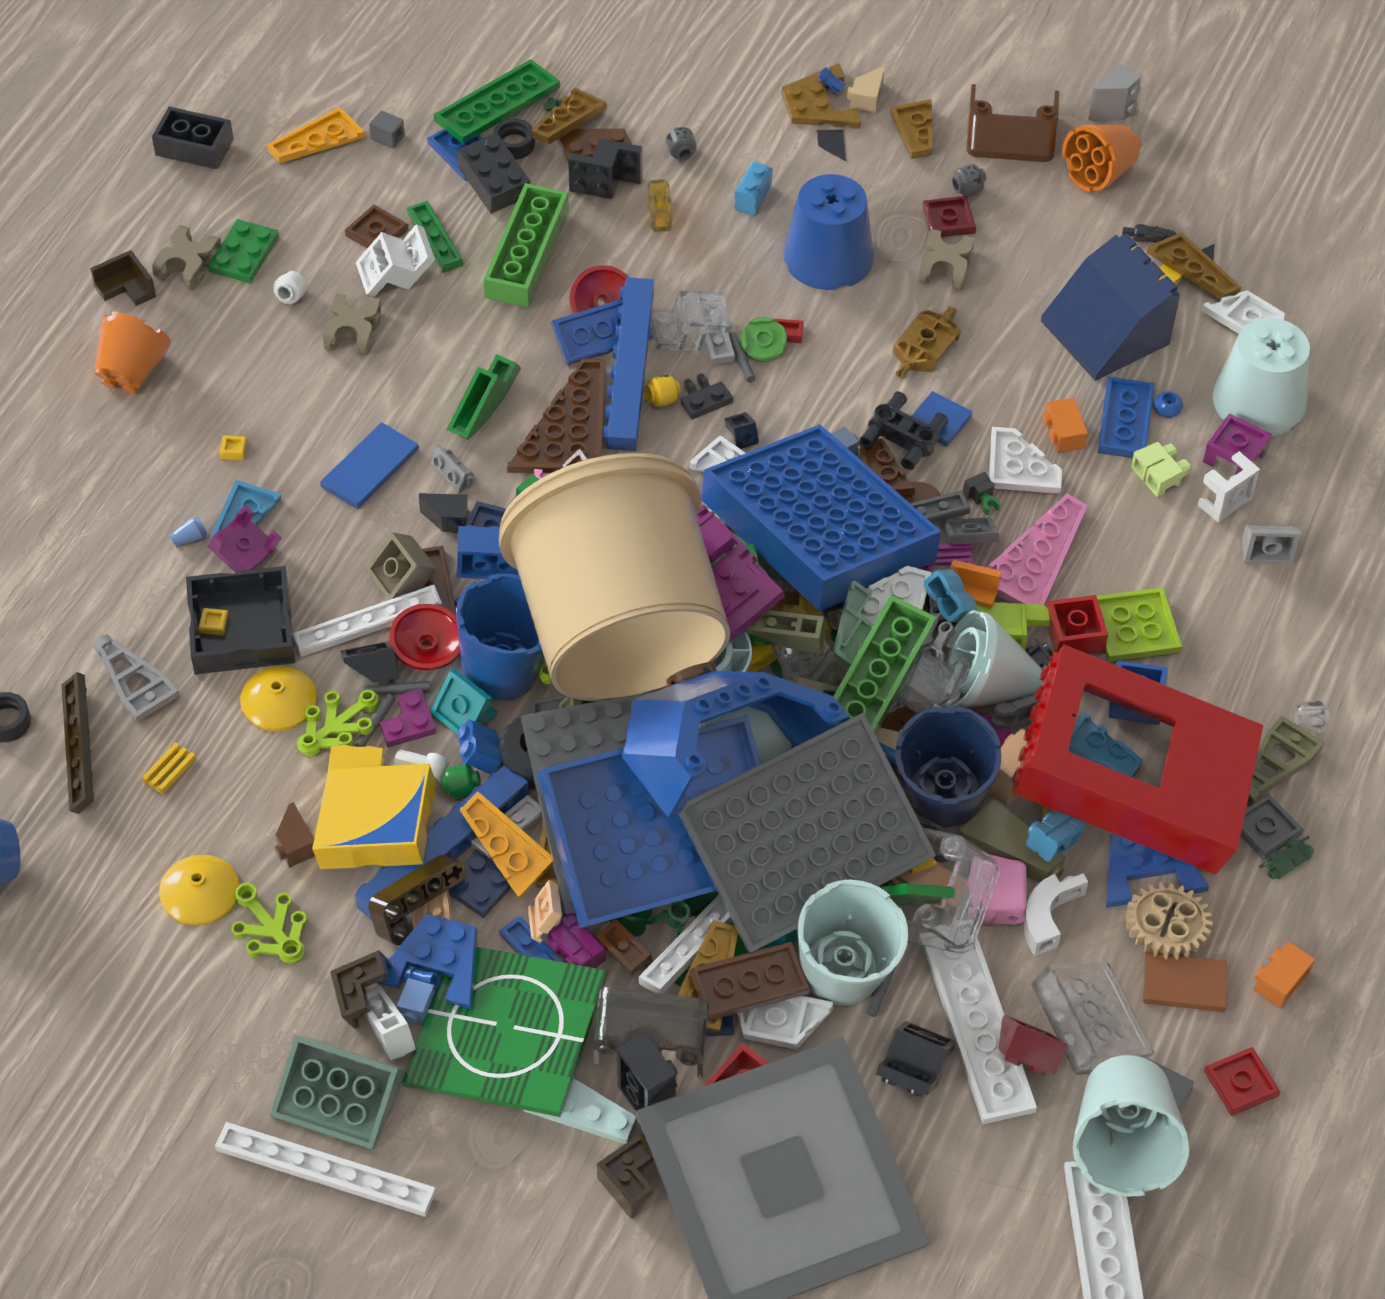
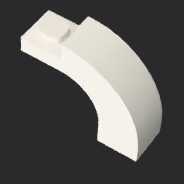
[1023,874,1088,956]

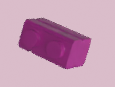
[546,914,606,968]

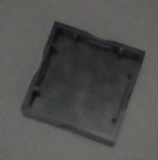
[186,566,295,675]

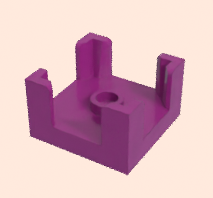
[1203,413,1272,475]
[207,505,282,573]

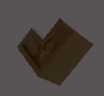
[90,250,156,306]
[330,950,392,1029]
[597,1132,654,1219]

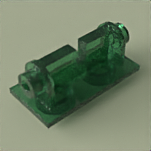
[1259,836,1314,879]

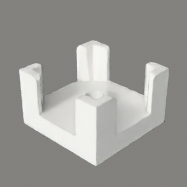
[1198,451,1260,523]

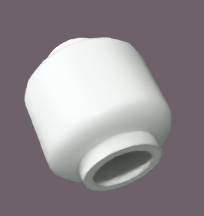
[273,271,307,304]

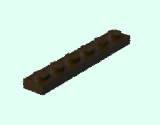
[61,672,94,814]

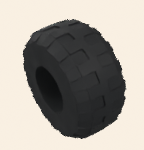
[498,717,536,789]

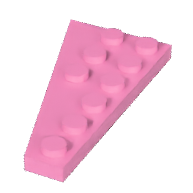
[987,494,1088,605]

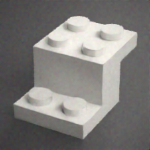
[356,225,435,297]

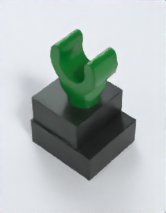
[963,472,1000,515]

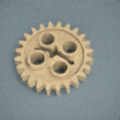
[1125,883,1213,960]

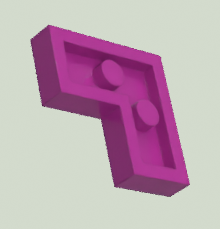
[380,689,436,748]

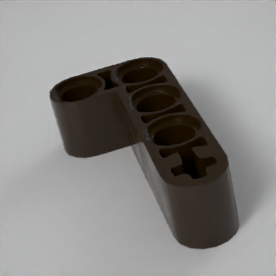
[368,854,466,946]

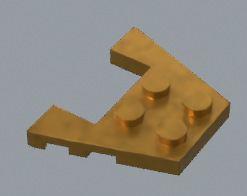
[782,63,861,129]

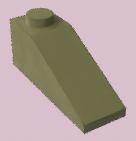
[744,610,826,654]

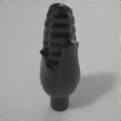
[1122,224,1176,243]

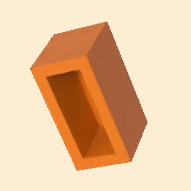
[1042,398,1088,453]
[1254,941,1315,1008]

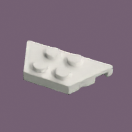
[1202,290,1285,334]
[737,996,833,1050]

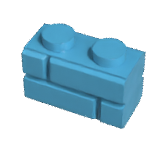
[734,162,773,215]
[1026,811,1086,862]

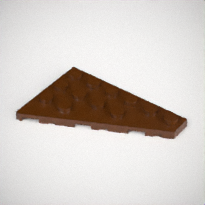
[507,359,605,474]

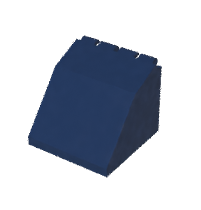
[1041,233,1180,381]

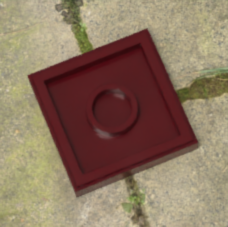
[922,196,976,237]

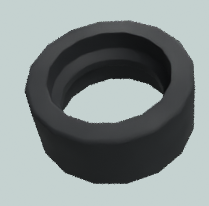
[493,118,535,160]
[0,692,31,742]

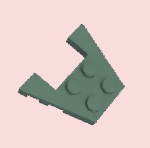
[832,580,933,668]

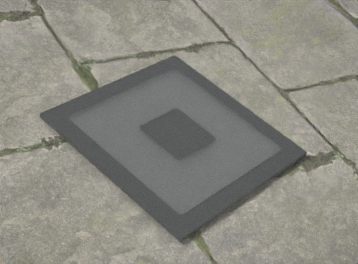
[636,1037,930,1299]

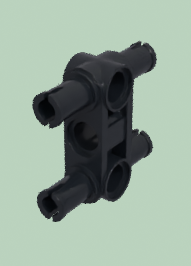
[859,391,949,470]

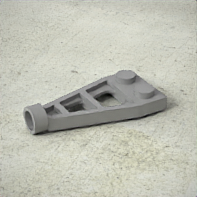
[93,635,180,723]

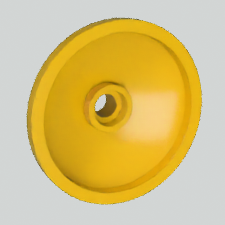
[240,666,317,731]
[159,855,240,926]

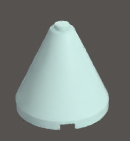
[937,610,1043,709]

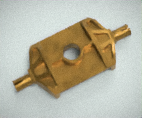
[893,306,960,379]

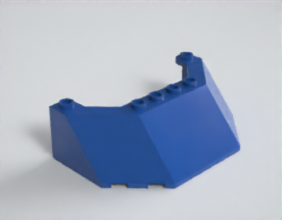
[622,671,850,817]

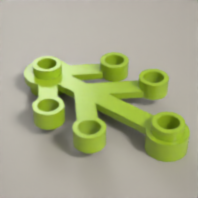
[297,690,380,757]
[231,883,307,964]

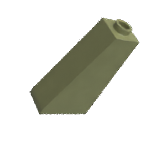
[957,799,1065,883]

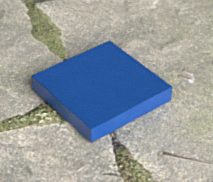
[912,391,972,446]

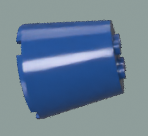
[783,174,874,290]
[456,574,545,700]

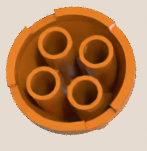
[1062,124,1142,192]
[95,312,171,394]

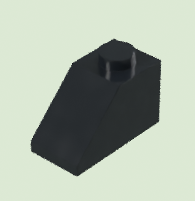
[419,493,469,533]

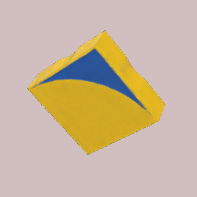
[313,764,436,869]

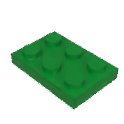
[208,219,279,284]

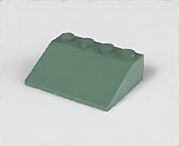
[269,1035,406,1150]

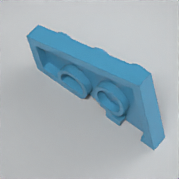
[210,480,282,541]
[1068,711,1143,778]

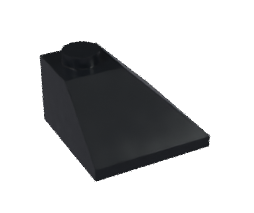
[340,641,399,685]

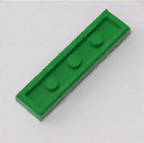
[407,201,464,273]

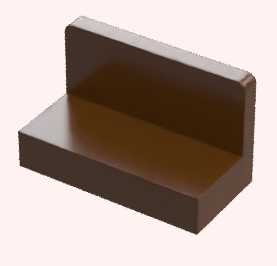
[596,919,653,975]

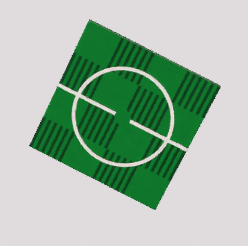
[402,947,608,1117]

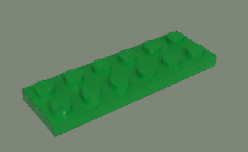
[434,59,560,144]

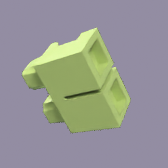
[1131,442,1191,498]

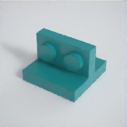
[430,669,499,734]

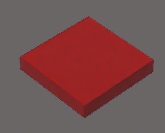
[1204,1047,1280,1116]

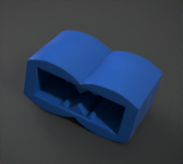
[457,719,502,774]

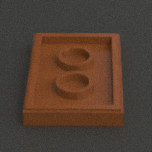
[1143,952,1227,1012]

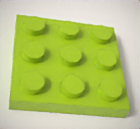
[1097,587,1182,662]

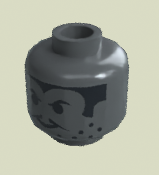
[666,127,697,160]
[952,164,986,196]

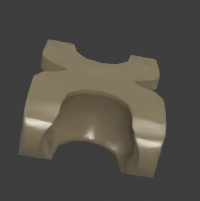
[152,225,222,289]
[919,229,974,290]
[323,293,381,355]

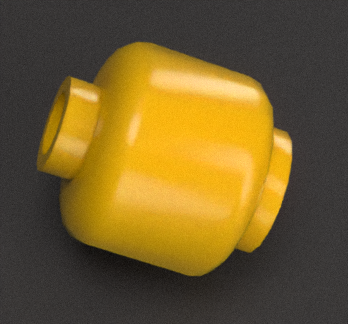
[644,374,681,407]

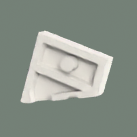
[689,435,745,472]

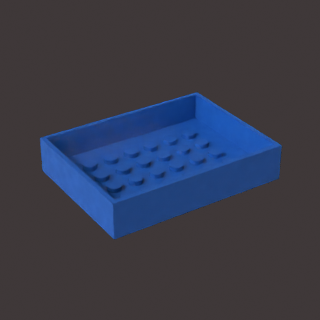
[701,424,941,611]
[537,715,761,928]

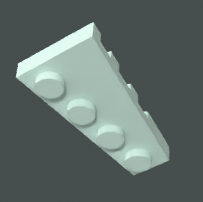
[523,1078,636,1144]

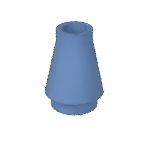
[169,517,208,547]

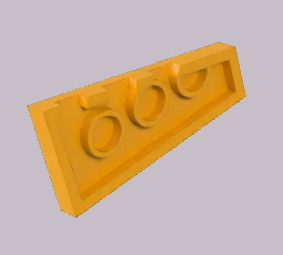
[267,107,365,163]
[460,791,553,900]

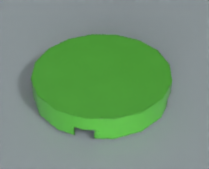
[741,317,787,363]

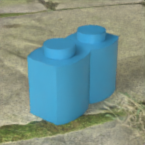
[924,570,977,622]

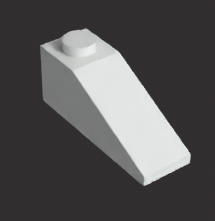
[364,986,416,1060]

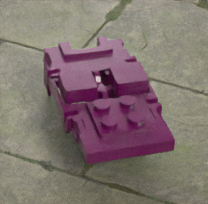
[696,505,785,644]

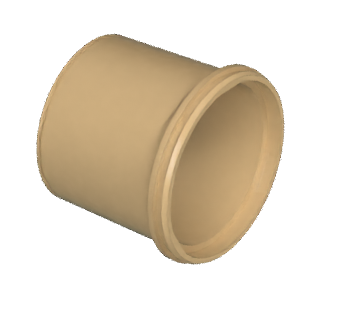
[499,453,730,701]

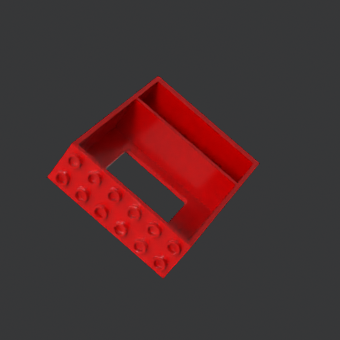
[1012,644,1264,875]

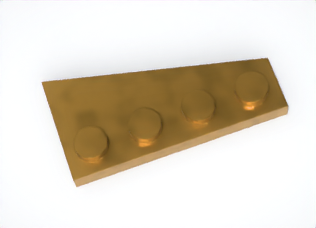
[532,87,607,145]
[1146,232,1242,300]

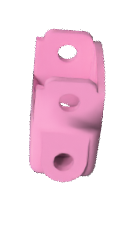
[966,854,1027,927]

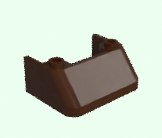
[966,84,1059,162]

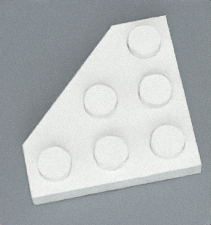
[989,427,1062,494]
[860,566,932,624]

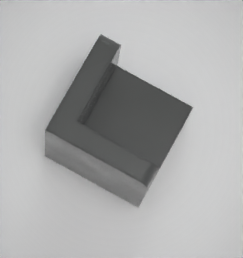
[369,111,405,149]

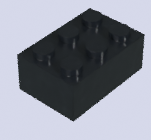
[152,106,234,169]
[457,133,530,214]
[617,1032,678,1112]

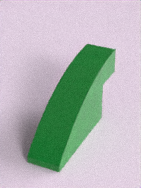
[446,354,521,440]

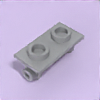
[430,444,475,493]

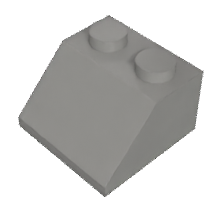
[1088,64,1141,121]
[1242,524,1301,564]

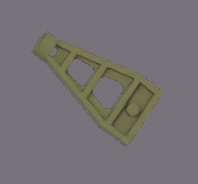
[1247,716,1324,806]

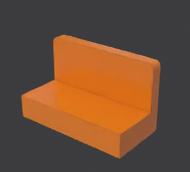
[950,560,1002,608]

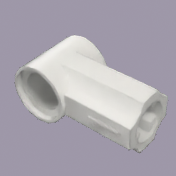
[393,750,449,787]

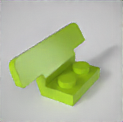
[954,602,1050,650]

